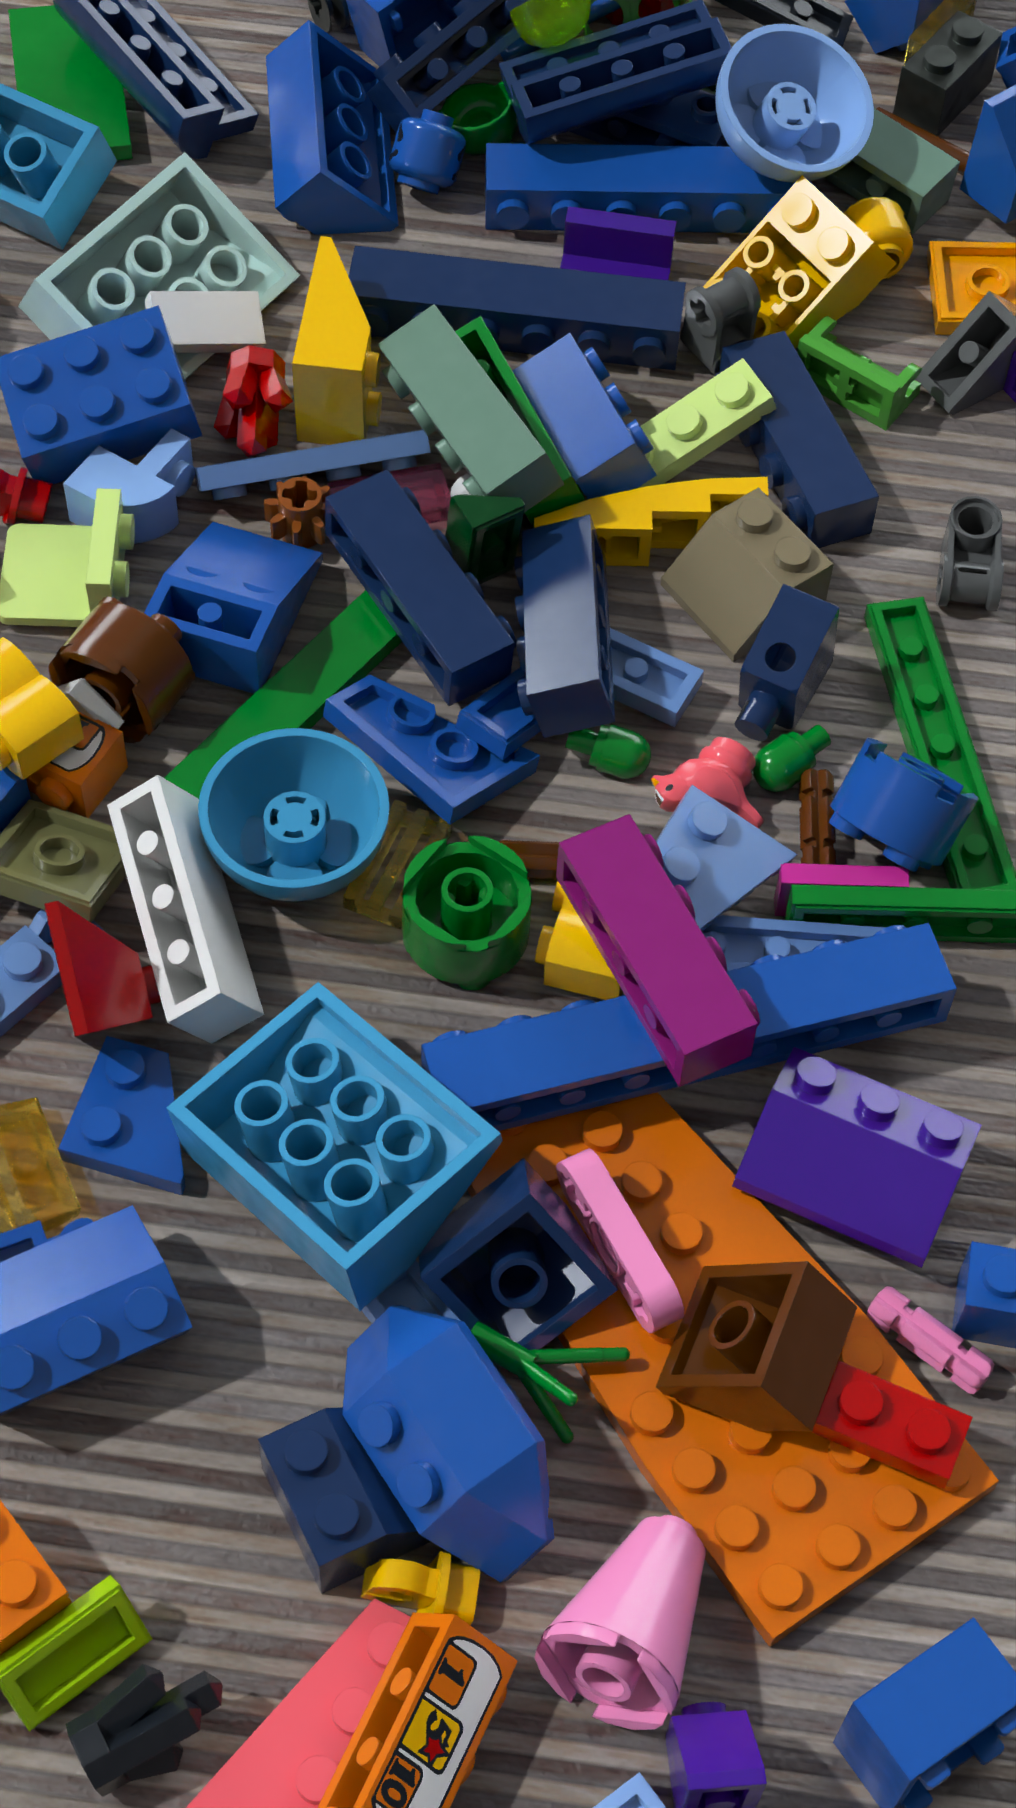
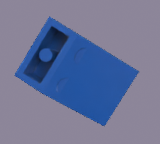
[144,522,323,694]

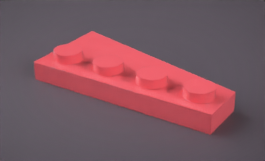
[186,1598,410,1808]

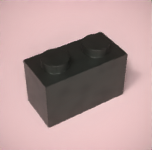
[893,10,1003,136]

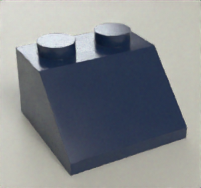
[419,1158,618,1372]
[258,1407,431,1594]

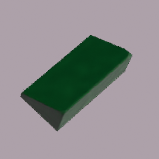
[445,494,525,584]

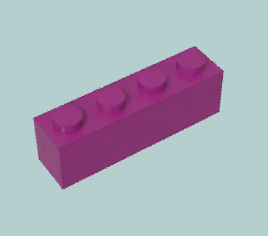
[556,814,760,1087]

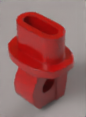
[0,467,53,525]

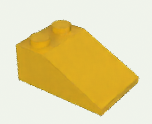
[292,236,382,445]

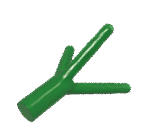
[471,1321,630,1444]

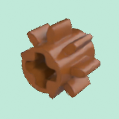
[264,476,331,548]

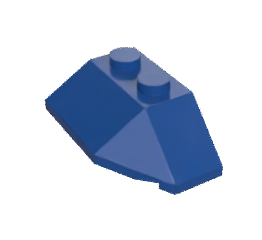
[342,1305,554,1582]

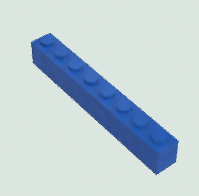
[421,923,957,1131]

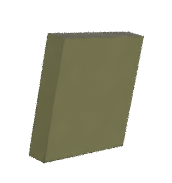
[0,799,126,922]

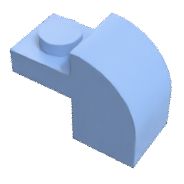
[63,428,195,544]

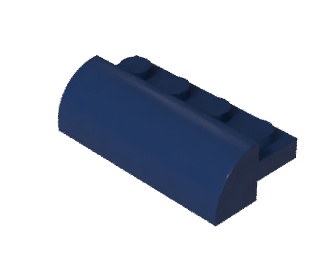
[53,0,259,159]
[499,0,732,144]

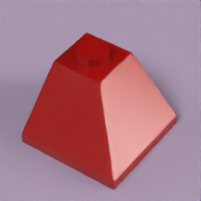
[44,901,162,1036]

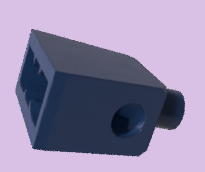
[734,584,840,741]

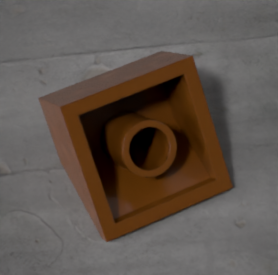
[656,1261,857,1432]

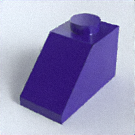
[665,1702,767,1808]

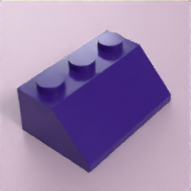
[732,1047,982,1268]

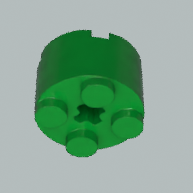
[402,836,532,990]

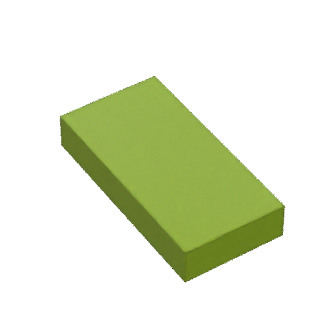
[0,1575,153,1732]

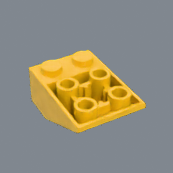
[703,175,897,349]

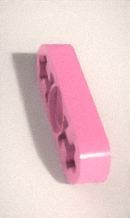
[556,1148,684,1333]

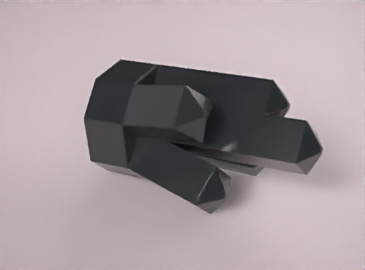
[65,1664,223,1797]

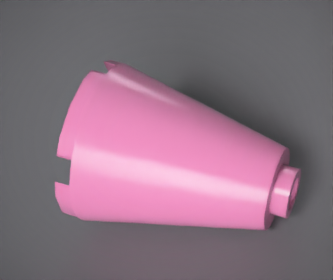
[535,1515,706,1730]

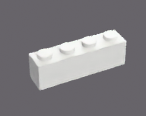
[107,775,264,1044]

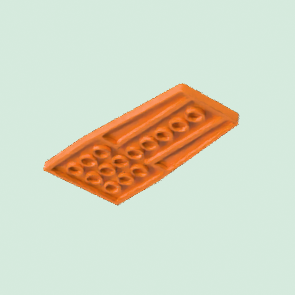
[467,1092,999,1647]

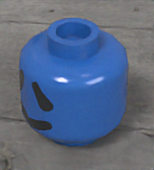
[389,109,466,195]

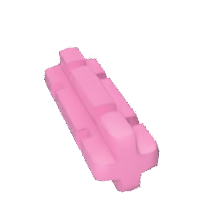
[867,1286,994,1394]

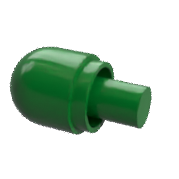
[565,724,651,779]
[752,725,831,792]

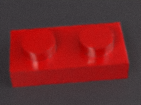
[812,1361,973,1489]

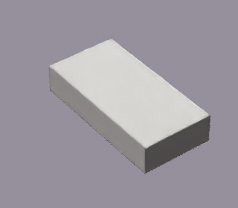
[145,291,266,353]

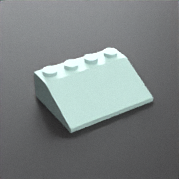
[18,152,300,380]

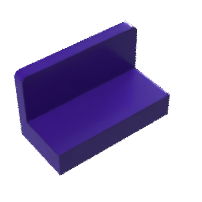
[560,206,677,280]

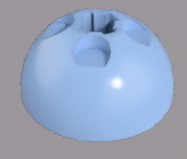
[715,24,874,182]

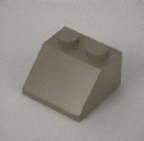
[660,487,834,662]

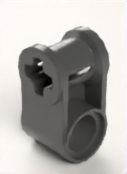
[680,267,761,375]
[936,496,1004,611]

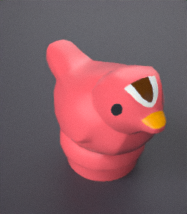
[651,737,764,829]

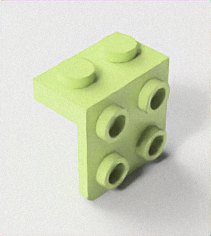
[0,488,135,627]

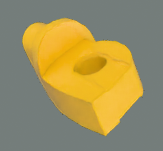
[361,1551,480,1626]

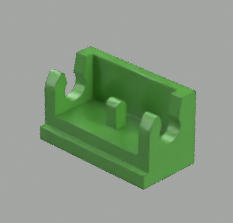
[797,316,922,431]

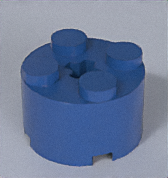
[829,738,979,872]

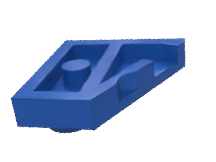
[58,1036,186,1195]

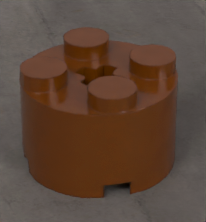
[49,596,195,743]

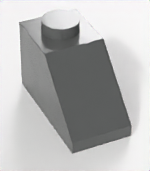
[916,291,1016,415]

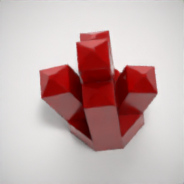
[214,345,293,458]

